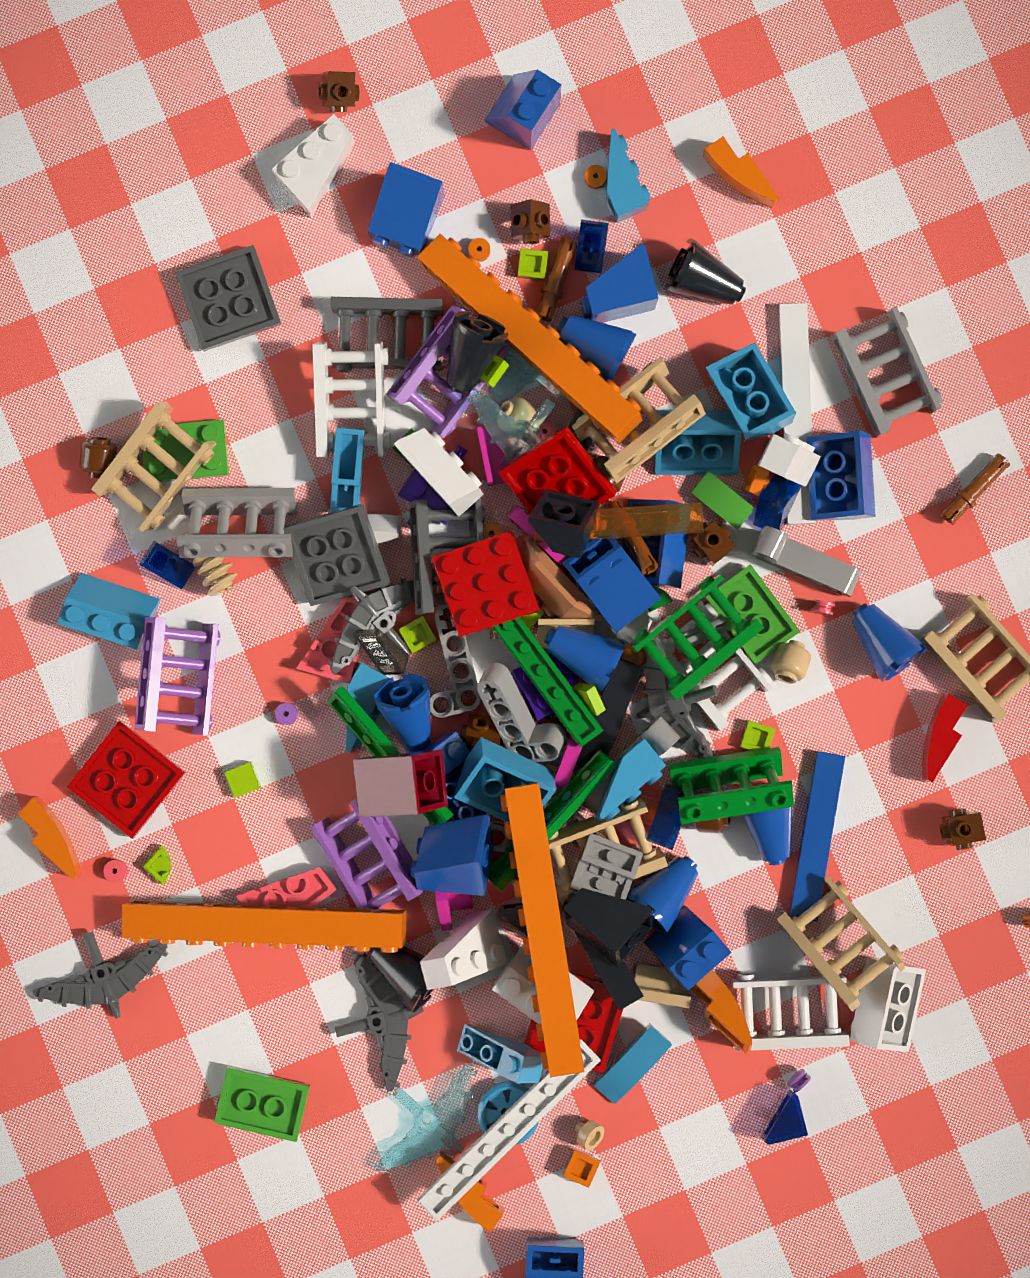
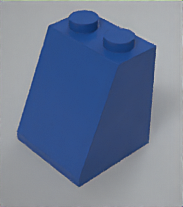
[485,69,562,150]
[368,162,444,257]
[581,244,659,323]
[411,815,494,896]
[643,906,732,990]

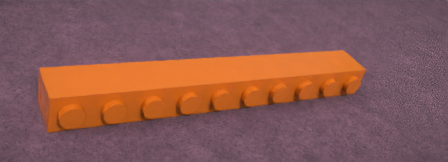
[417,234,642,445]
[500,783,585,1078]
[122,900,407,953]

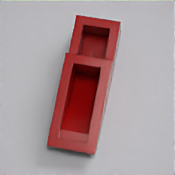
[922,693,968,783]

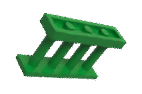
[630,575,764,700]
[669,747,794,824]

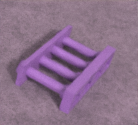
[385,305,510,438]
[134,617,220,736]
[310,799,425,909]

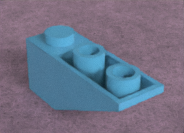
[606,128,651,223]
[346,663,389,753]
[594,739,666,821]
[457,1024,543,1084]

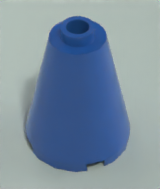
[556,314,637,381]
[852,603,927,682]
[544,625,625,693]
[374,674,431,752]
[743,807,792,865]
[626,856,698,935]

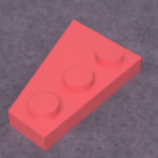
[296,596,360,683]
[236,867,337,907]

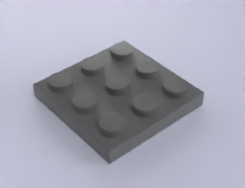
[175,245,282,352]
[283,503,390,607]

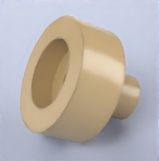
[575,1120,604,1151]

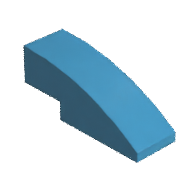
[330,427,365,513]
[594,1023,672,1104]

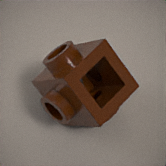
[318,71,360,112]
[511,199,550,244]
[691,521,736,567]
[461,714,502,752]
[940,808,986,850]

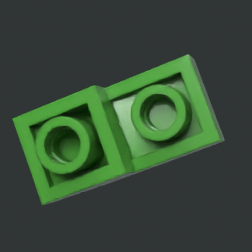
[691,471,755,530]

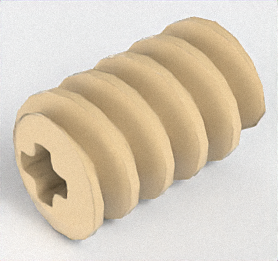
[192,533,240,596]

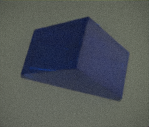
[575,219,609,273]
[753,474,802,531]
[139,541,196,589]
[761,1089,808,1145]

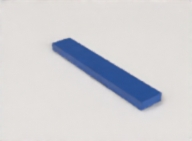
[789,751,846,922]

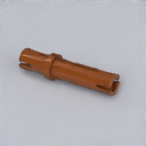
[536,237,578,322]
[940,453,1010,525]
[605,500,658,575]

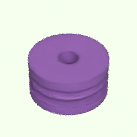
[275,703,298,725]
[787,1068,811,1093]

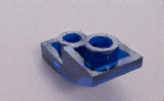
[646,784,684,850]

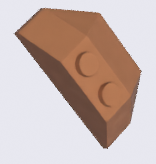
[523,535,604,622]

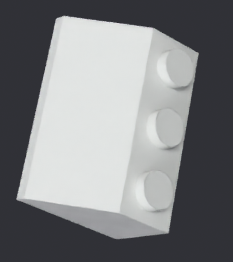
[394,428,483,517]
[492,945,594,1024]
[849,957,926,1052]

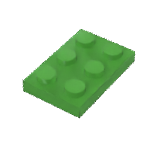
[142,419,230,482]
[705,564,800,665]
[214,1066,310,1142]

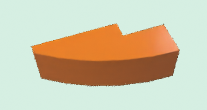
[702,136,779,208]
[17,797,82,880]
[691,970,752,1055]
[436,1151,504,1233]

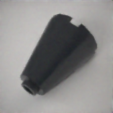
[665,238,746,305]
[447,311,508,394]
[369,946,434,1013]

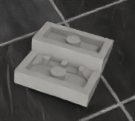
[568,833,643,900]

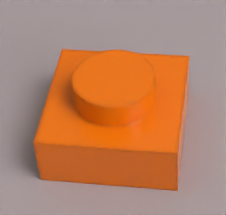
[742,465,770,496]
[563,1148,600,1188]

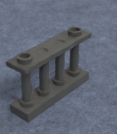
[331,296,443,373]
[409,498,486,615]

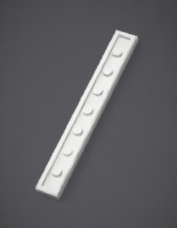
[778,303,816,525]
[417,1039,601,1222]

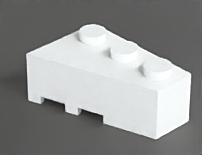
[272,114,355,218]
[758,433,821,487]
[420,909,507,990]

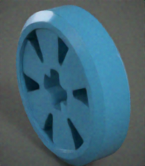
[478,1081,539,1145]

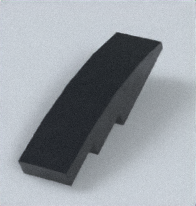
[575,658,642,768]
[562,910,644,1011]

